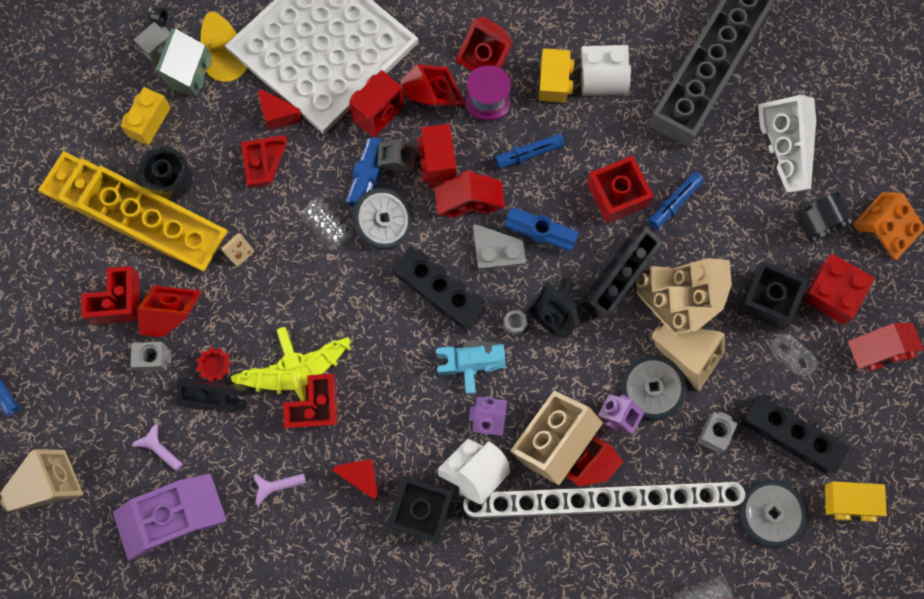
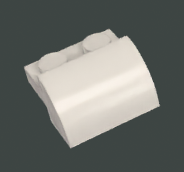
[581,45,631,96]
[438,439,510,505]

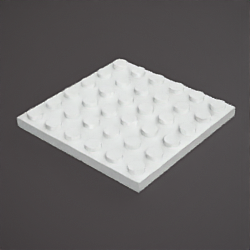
[225,0,418,134]

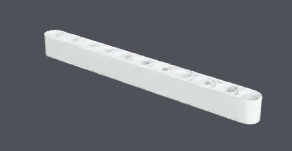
[463,482,745,519]

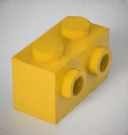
[539,49,574,103]
[121,87,171,146]
[825,482,887,522]

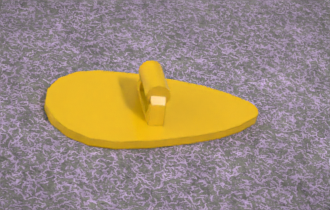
[201,12,247,82]

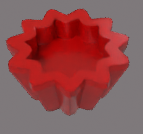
[196,347,232,381]

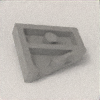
[473,225,526,271]

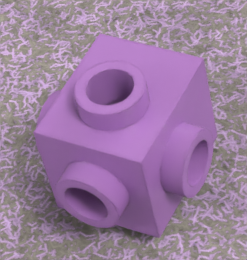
[598,394,644,434]
[469,397,507,436]

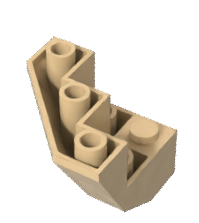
[636,258,732,335]

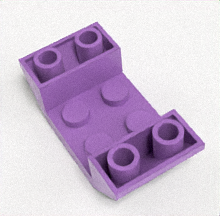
[113,474,227,561]

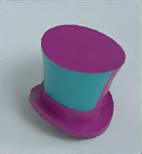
[465,66,511,121]

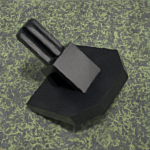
[527,277,580,338]

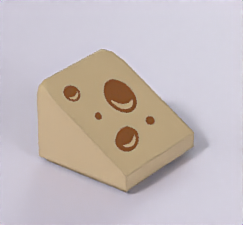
[222,233,254,267]

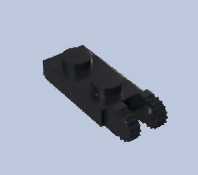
[177,377,247,410]

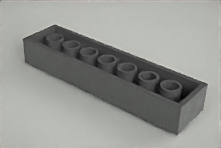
[648,0,775,148]

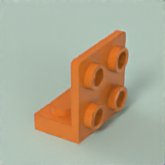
[853,192,924,260]

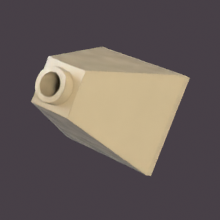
[652,324,725,391]
[0,449,84,511]

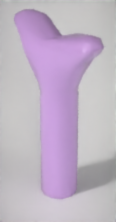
[132,424,183,472]
[254,474,306,506]

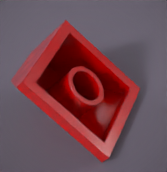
[455,16,514,71]
[400,64,466,107]
[137,285,201,337]
[565,436,624,486]

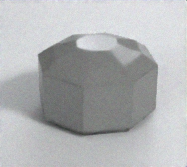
[503,310,528,335]

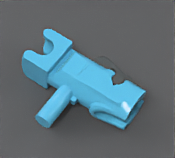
[436,340,506,394]

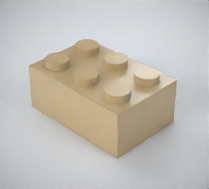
[510,391,603,485]

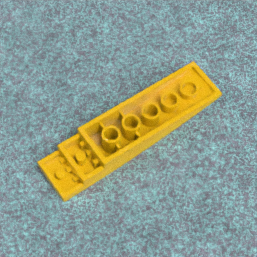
[38,151,228,272]

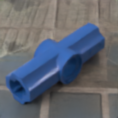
[346,137,383,207]
[504,207,579,252]

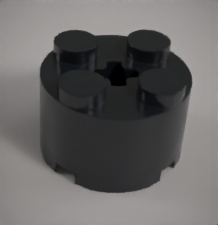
[138,146,193,201]
[794,191,854,243]

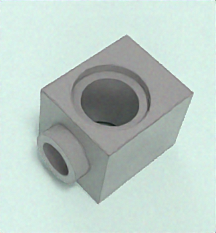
[134,22,170,64]
[131,342,171,372]
[697,412,737,454]

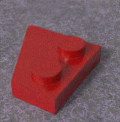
[241,135,288,188]

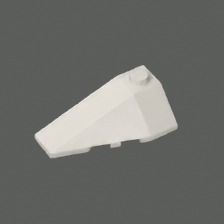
[758,95,816,192]

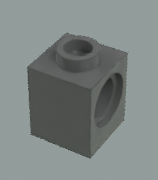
[377,139,415,173]

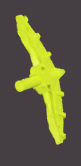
[231,327,351,401]

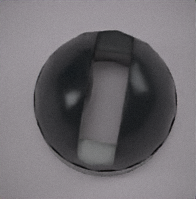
[148,8,168,27]

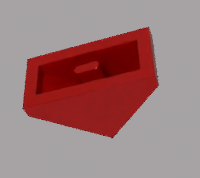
[258,89,303,131]
[333,459,379,501]

